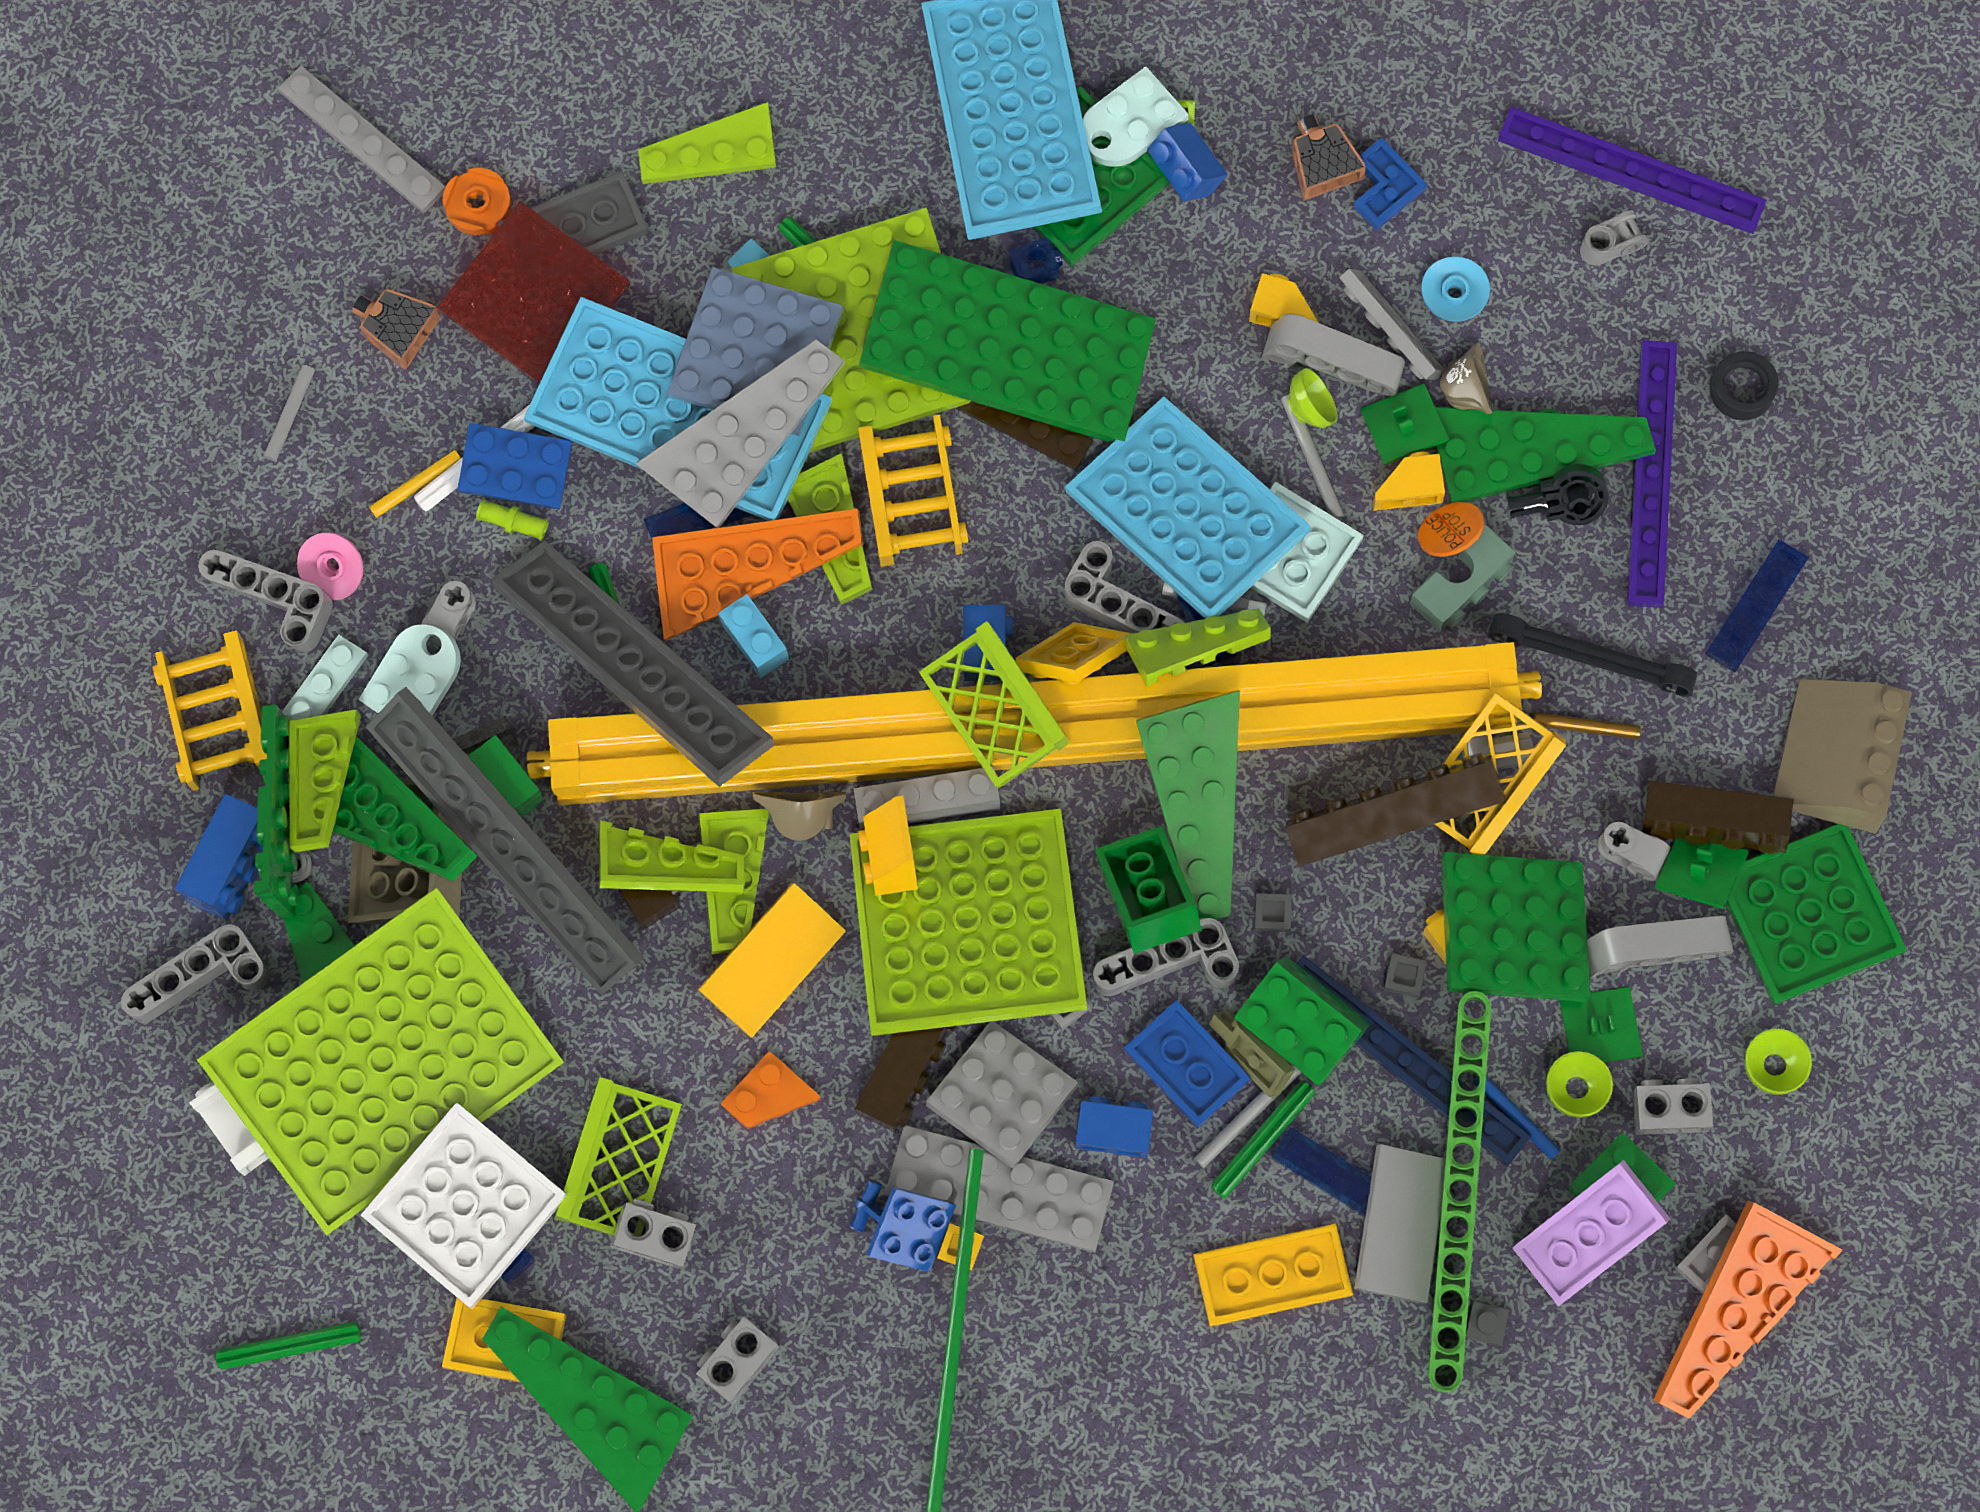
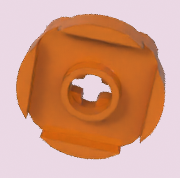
[442,168,512,235]

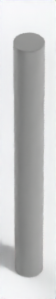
[1281,395,1345,520]
[1194,1063,1301,1169]

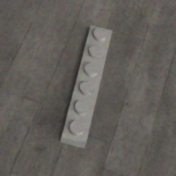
[278,66,445,214]

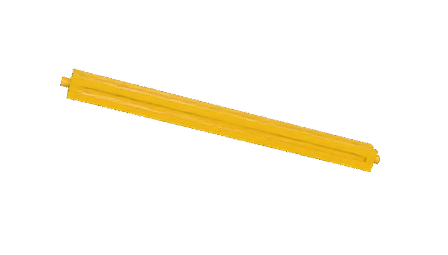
[527,642,1542,808]

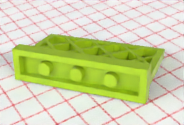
[919,621,1071,789]
[555,1077,682,1237]

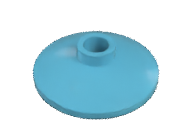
[1421,257,1490,322]

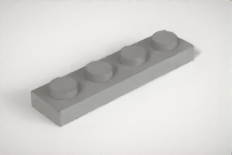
[1340,268,1445,380]

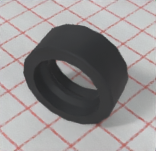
[1710,351,1779,421]

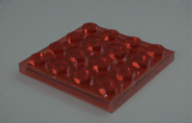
[437,201,630,384]

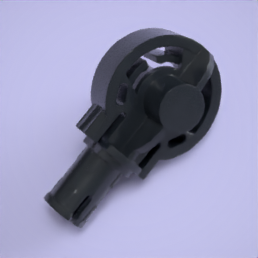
[1507,464,1609,525]

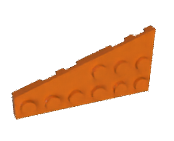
[1653,1200,1843,1419]

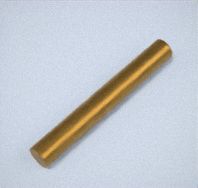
[1534,712,1641,740]

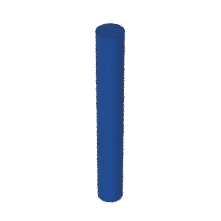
[1473,1076,1561,1160]

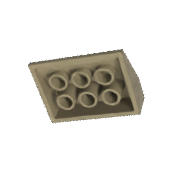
[1773,679,1912,834]
[348,778,464,925]

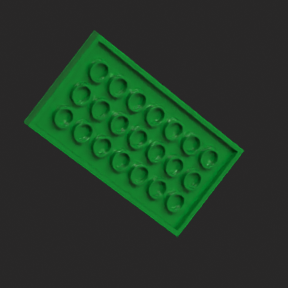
[858,240,1156,443]

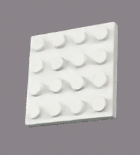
[361,1103,567,1309]

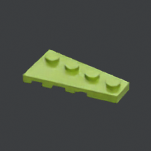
[638,102,776,184]
[788,453,872,605]
[1125,608,1271,686]
[289,709,361,853]
[698,809,769,954]
[599,820,745,893]

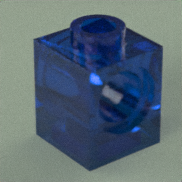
[1009,237,1063,284]

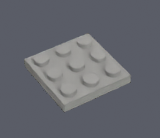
[926,1021,1078,1169]

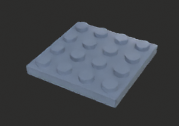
[667,267,843,436]

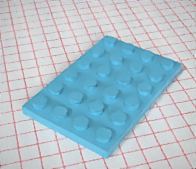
[1065,397,1311,619]

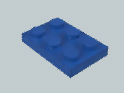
[457,423,572,510]
[1124,1000,1251,1129]

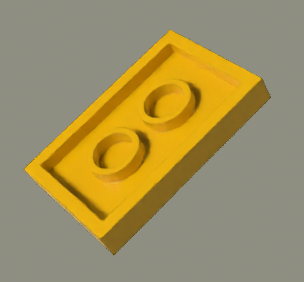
[1016,622,1132,685]
[442,1298,567,1382]

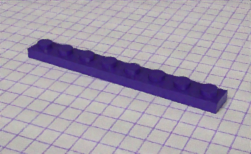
[1498,107,1767,234]
[1627,340,1677,608]

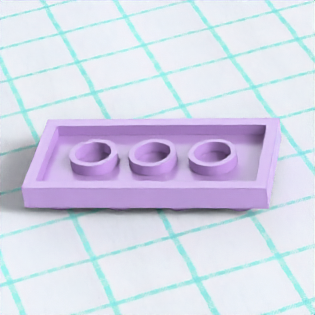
[1512,1160,1671,1306]

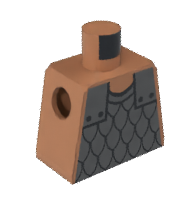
[1291,115,1366,200]
[352,289,441,370]

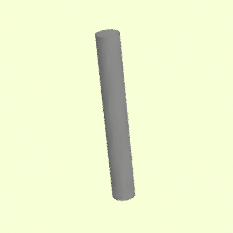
[263,365,315,462]

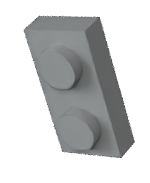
[1675,1214,1736,1294]

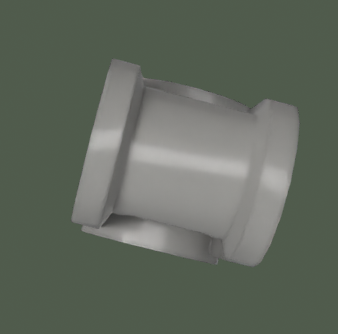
[1580,210,1649,265]
[421,581,476,647]
[1597,822,1670,881]

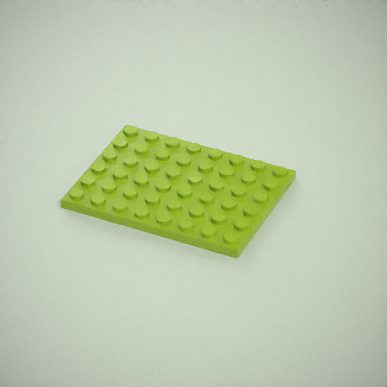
[197,887,564,1236]

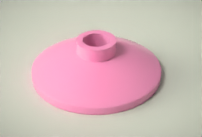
[297,532,364,601]

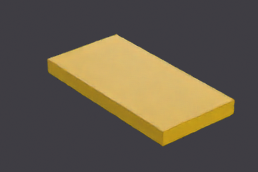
[697,883,846,1038]
[1193,1223,1353,1327]

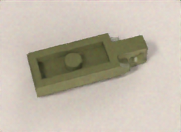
[1209,1009,1295,1098]

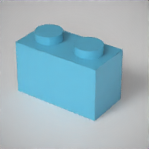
[718,594,789,679]

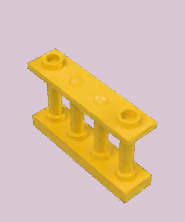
[858,415,968,567]
[153,630,267,791]

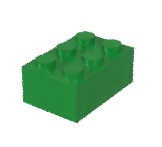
[1095,826,1202,954]
[1234,956,1371,1086]

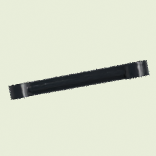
[1488,613,1698,697]

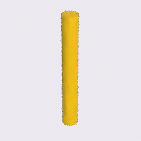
[369,450,461,518]

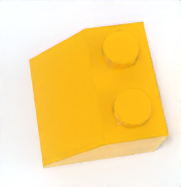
[858,795,918,896]

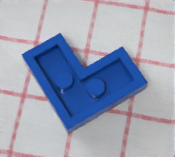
[1353,137,1427,231]

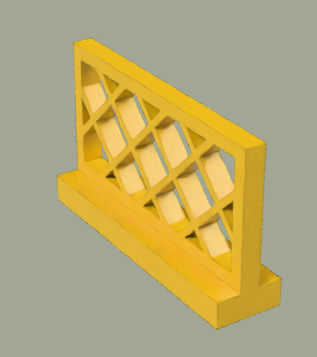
[1435,692,1566,855]

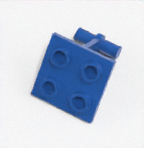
[849,1179,956,1272]

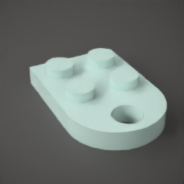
[1083,67,1189,167]
[358,625,461,716]

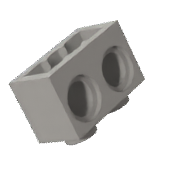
[1632,1078,1713,1135]
[609,1199,696,1269]
[696,1317,780,1406]

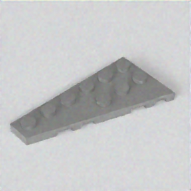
[636,339,845,528]

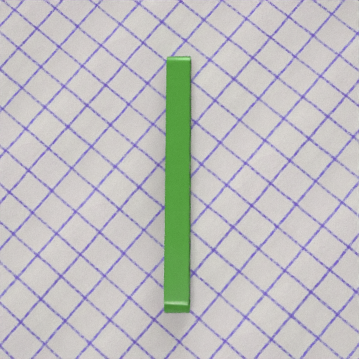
[1428,991,1491,1393]

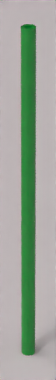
[926,1149,984,1512]

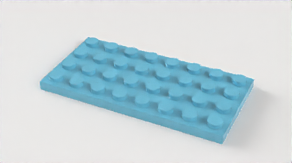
[921,0,1102,240]
[524,297,832,521]

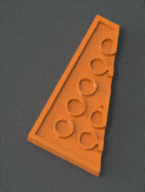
[652,509,863,641]

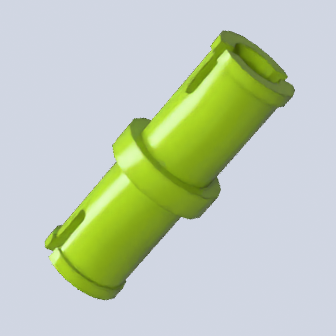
[476,499,549,541]

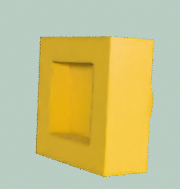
[937,1224,984,1271]

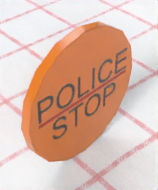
[1418,502,1485,557]

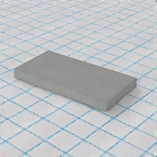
[1354,1144,1445,1304]

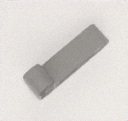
[1261,314,1405,396]
[1065,541,1185,634]
[198,550,333,652]
[1587,916,1734,979]
[1093,918,1239,996]
[121,924,270,1023]

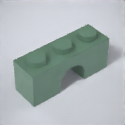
[1410,524,1516,632]

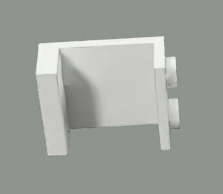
[190,1083,269,1176]

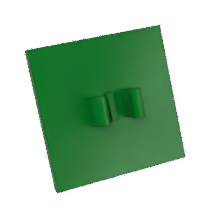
[1360,384,1449,466]
[1655,839,1748,909]
[1559,987,1643,1063]

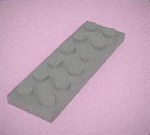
[885,1125,1114,1253]

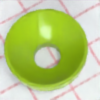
[1287,368,1338,429]
[1744,1029,1812,1095]
[1546,1051,1613,1118]

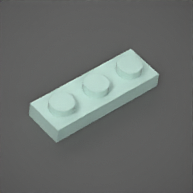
[282,634,368,721]

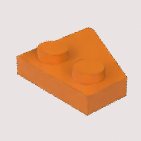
[721,1051,821,1129]

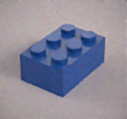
[175,794,263,921]

